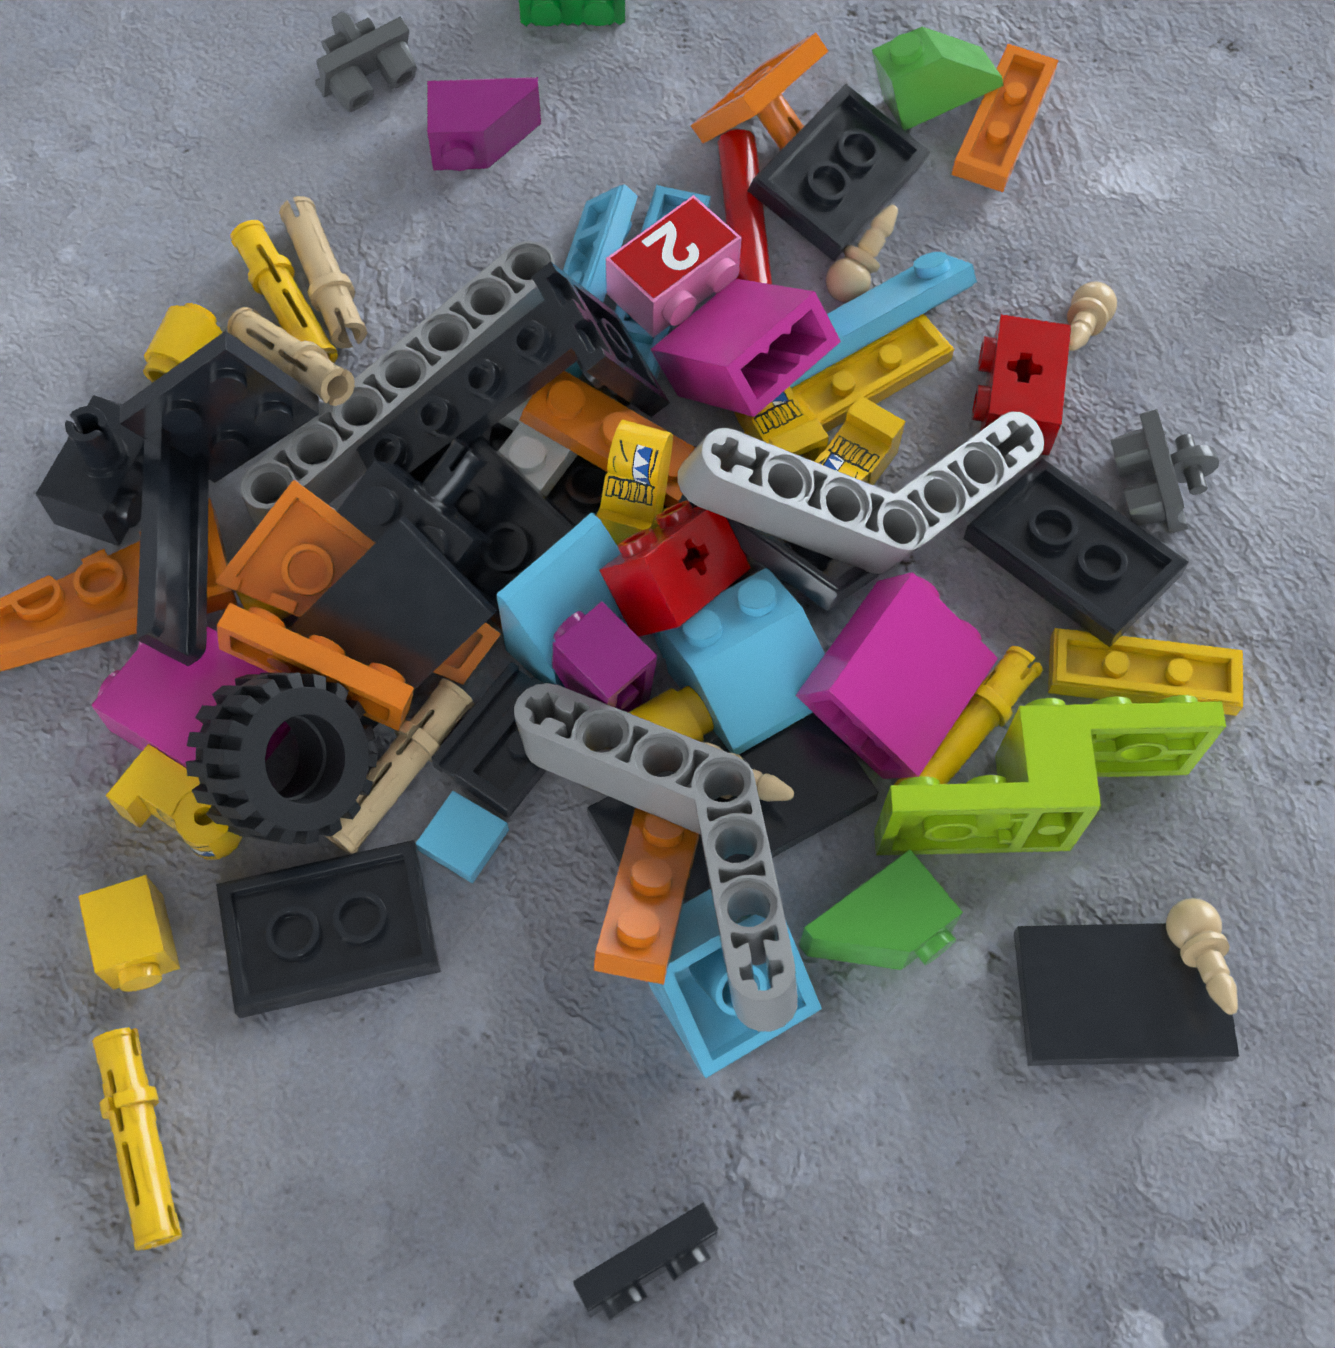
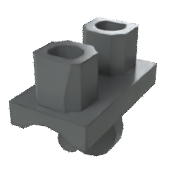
[315,12,417,112]
[1110,409,1219,534]

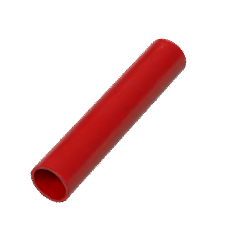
[718,129,772,284]

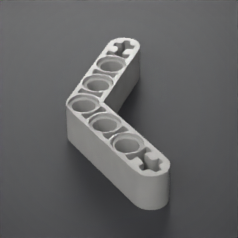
[678,411,1044,574]
[514,683,798,1031]

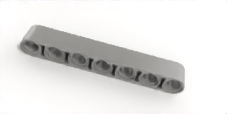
[240,241,555,528]

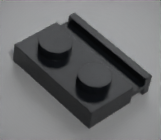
[431,662,547,819]
[572,1202,719,1321]

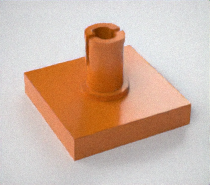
[690,32,828,151]

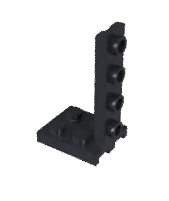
[357,261,670,482]
[120,331,319,666]

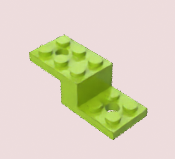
[874,695,1226,855]

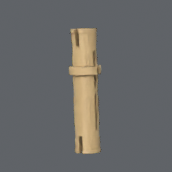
[279,196,367,348]
[227,307,355,406]
[324,679,475,854]

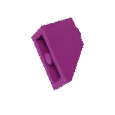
[427,77,541,171]
[552,601,657,713]

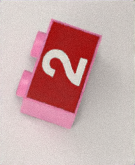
[606,195,741,338]

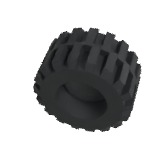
[186,673,377,845]

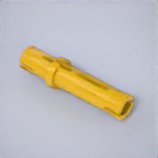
[230,220,338,367]
[894,646,1043,785]
[92,1027,183,1251]

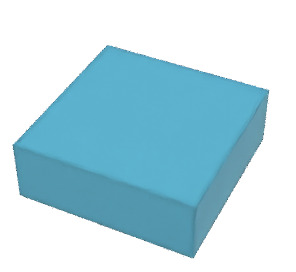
[415,791,509,884]

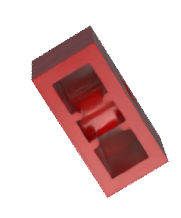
[971,314,1071,456]
[599,501,751,637]

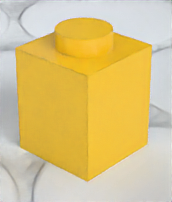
[78,875,180,992]

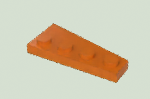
[215,479,501,685]
[0,498,238,672]

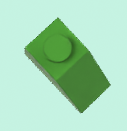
[872,26,1004,131]
[799,849,963,970]

